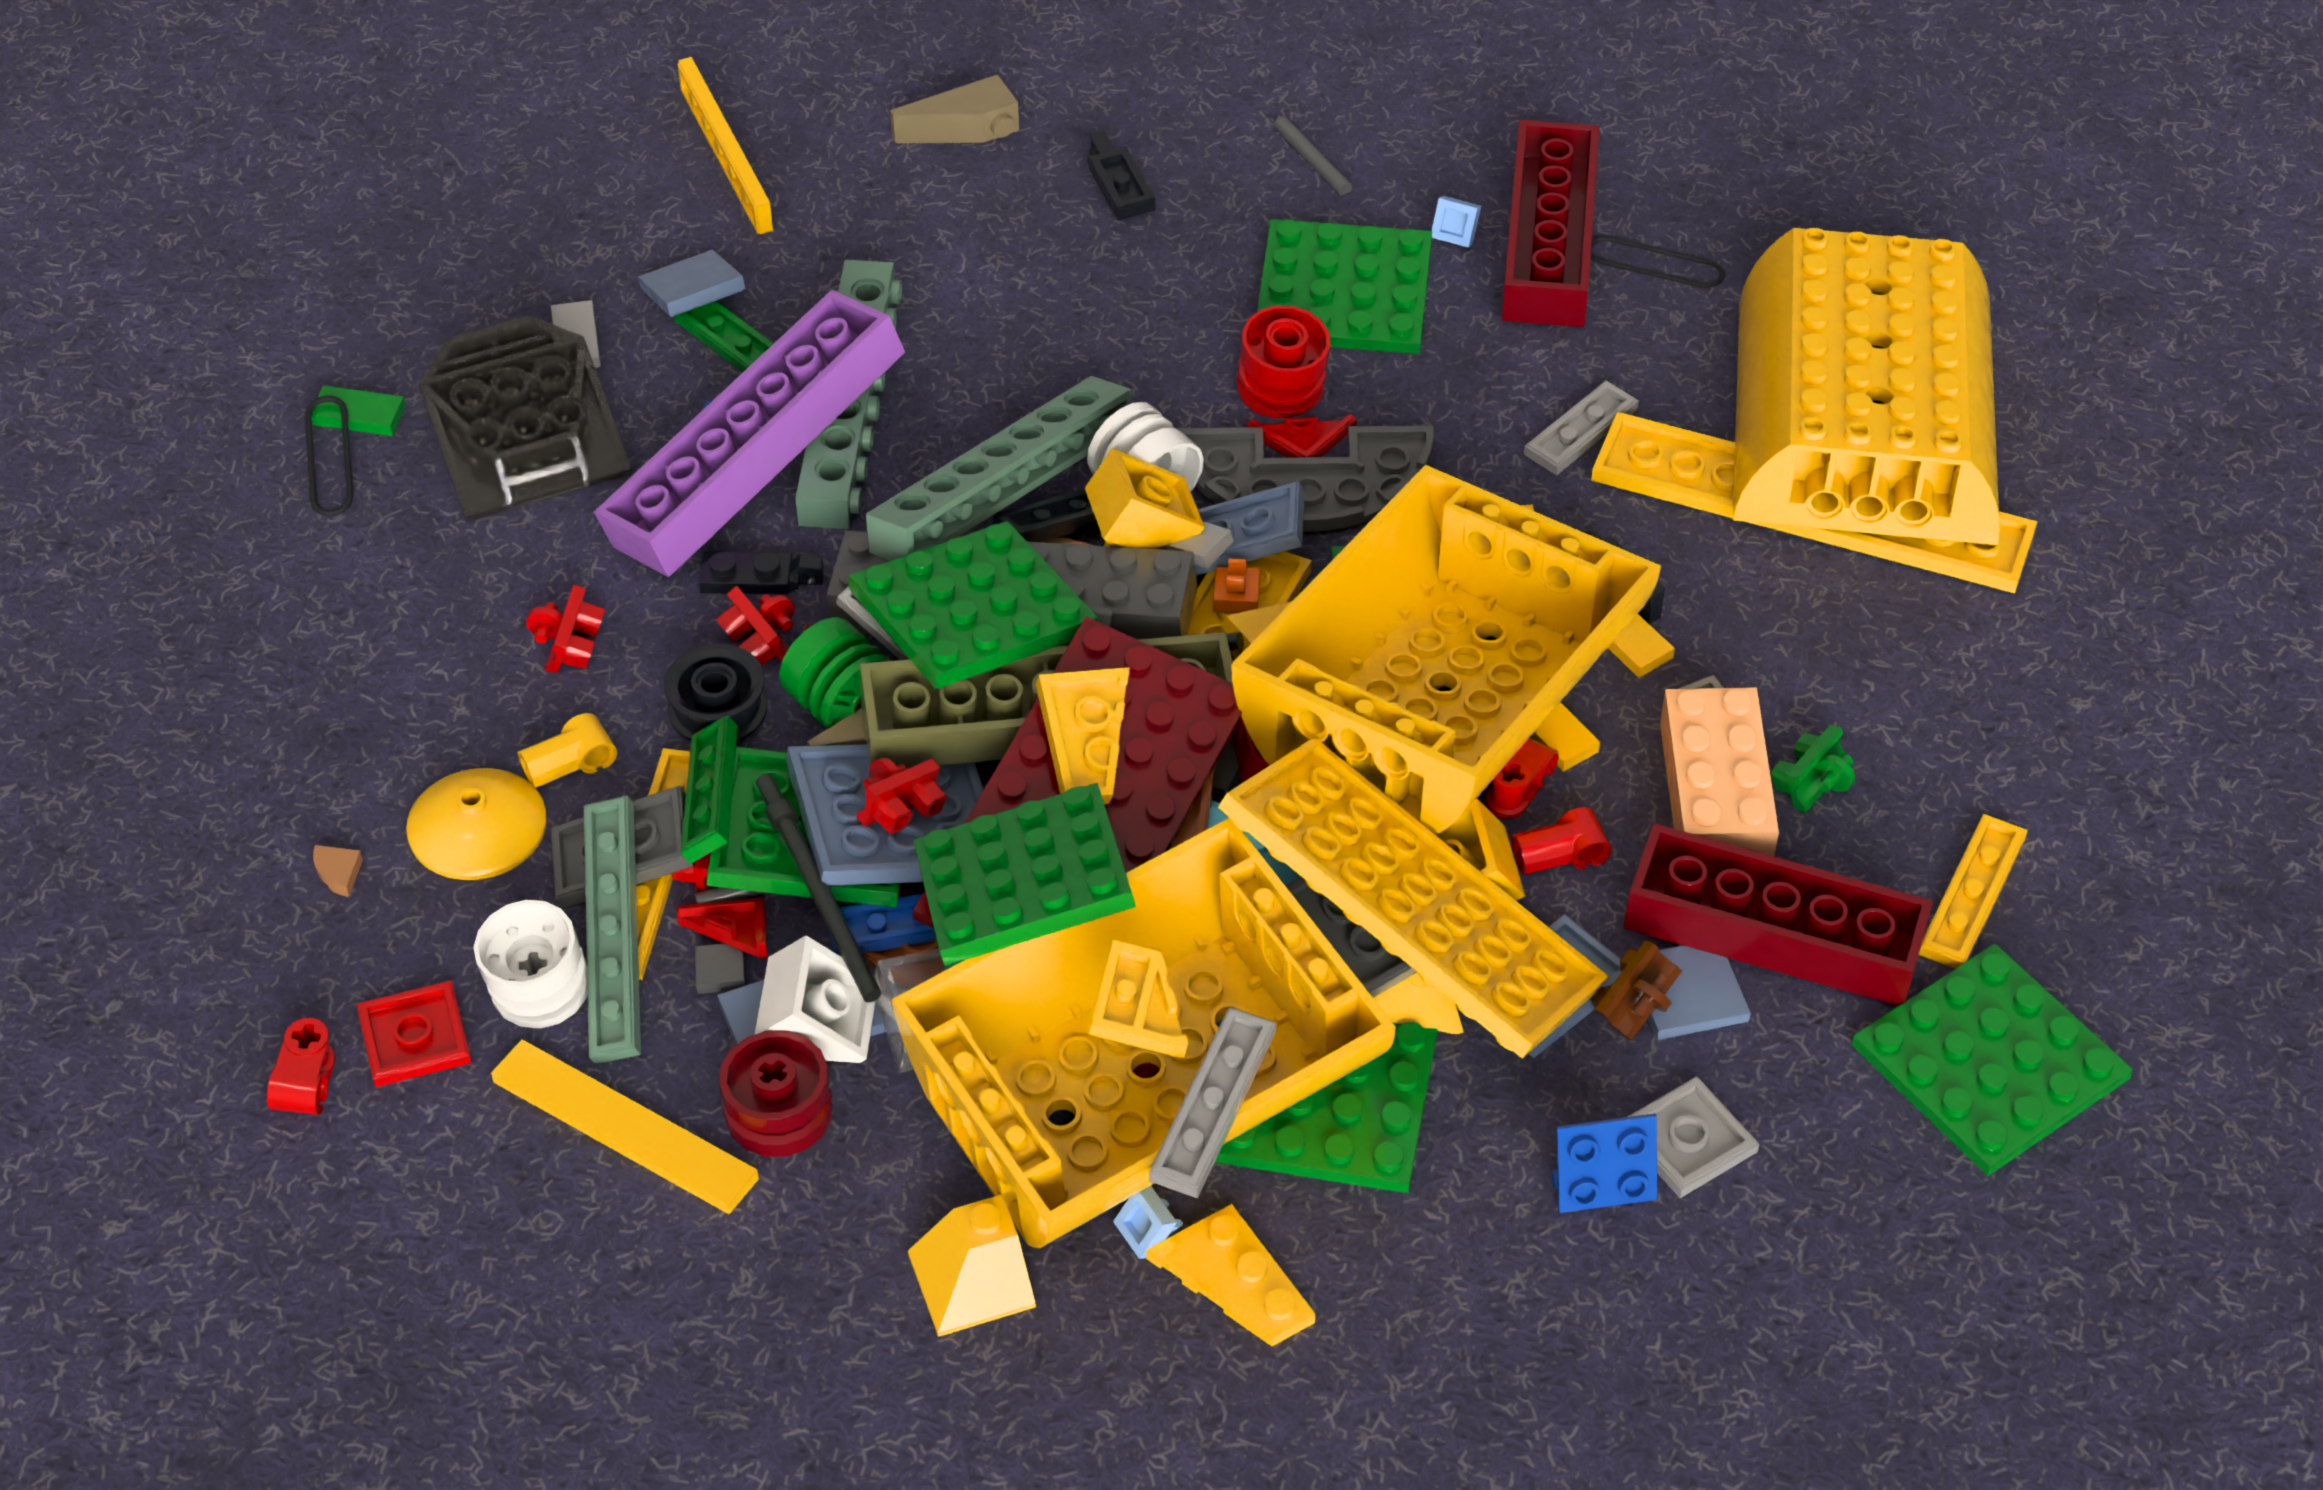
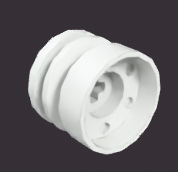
[1087,402,1204,492]
[474,900,588,1029]

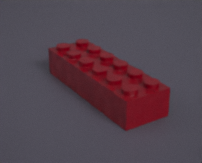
[1501,120,1600,327]
[1623,823,1933,1006]

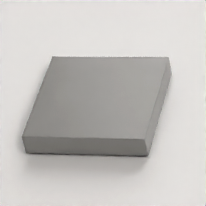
[1627,1076,1759,1198]

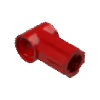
[1511,807,1612,875]

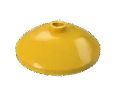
[406,768,547,880]

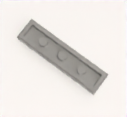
[1149,1007,1276,1199]

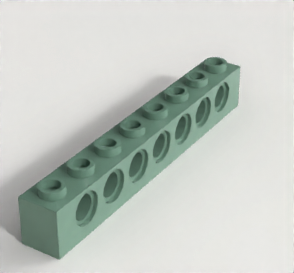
[795,260,902,529]
[866,376,1132,561]

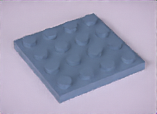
[786,745,983,885]

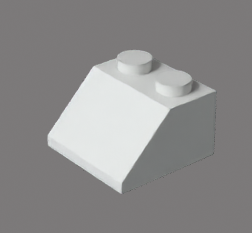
[755,935,879,1063]

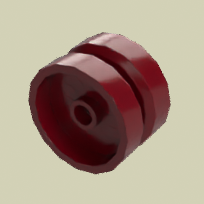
[719,1031,832,1157]

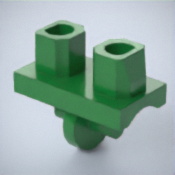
[1771,725,1855,813]

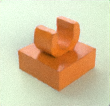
[1213,558,1260,613]

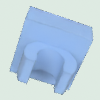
[1432,196,1481,248]
[1113,1186,1183,1259]

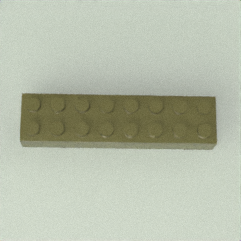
[860,632,1238,768]

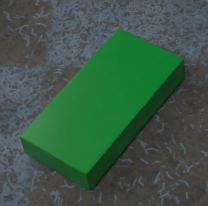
[311,385,406,436]

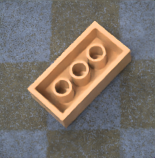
[1660,687,1779,856]

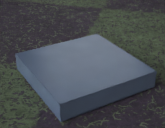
[638,249,746,317]
[1648,945,1751,1040]

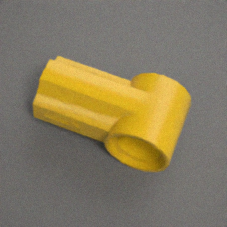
[517,713,618,788]

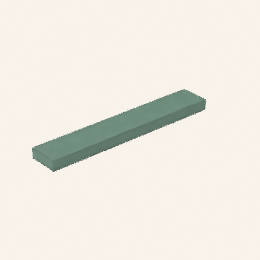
[584,795,641,1063]

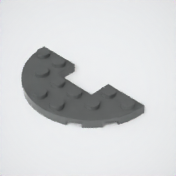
[1177,426,1434,532]

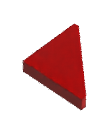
[1246,414,1357,458]
[677,898,767,958]

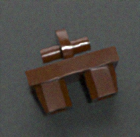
[1592,940,1682,1040]

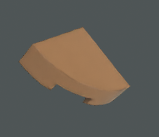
[313,845,363,897]

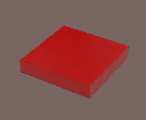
[356,980,472,1087]

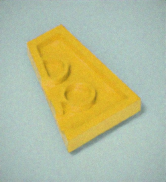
[1036,667,1130,804]
[1146,1204,1315,1346]

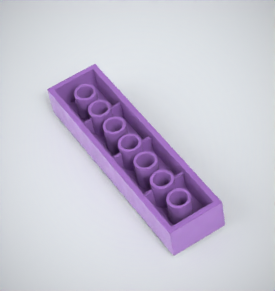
[594,290,905,578]

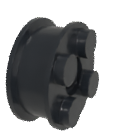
[664,644,768,742]

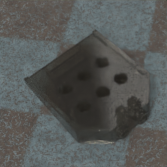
[419,316,632,522]

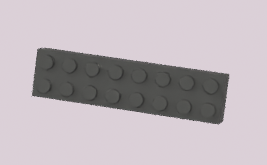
[827,530,1197,640]

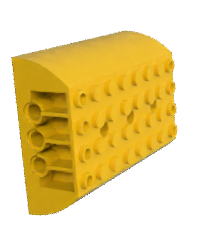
[1733,228,2000,545]
[1231,465,1661,835]
[891,817,1396,1249]

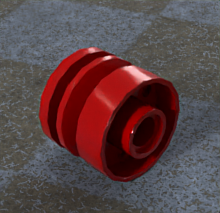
[1236,306,1330,419]

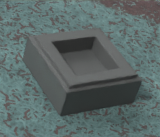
[695,944,745,994]

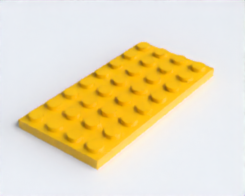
[1218,737,1609,1058]

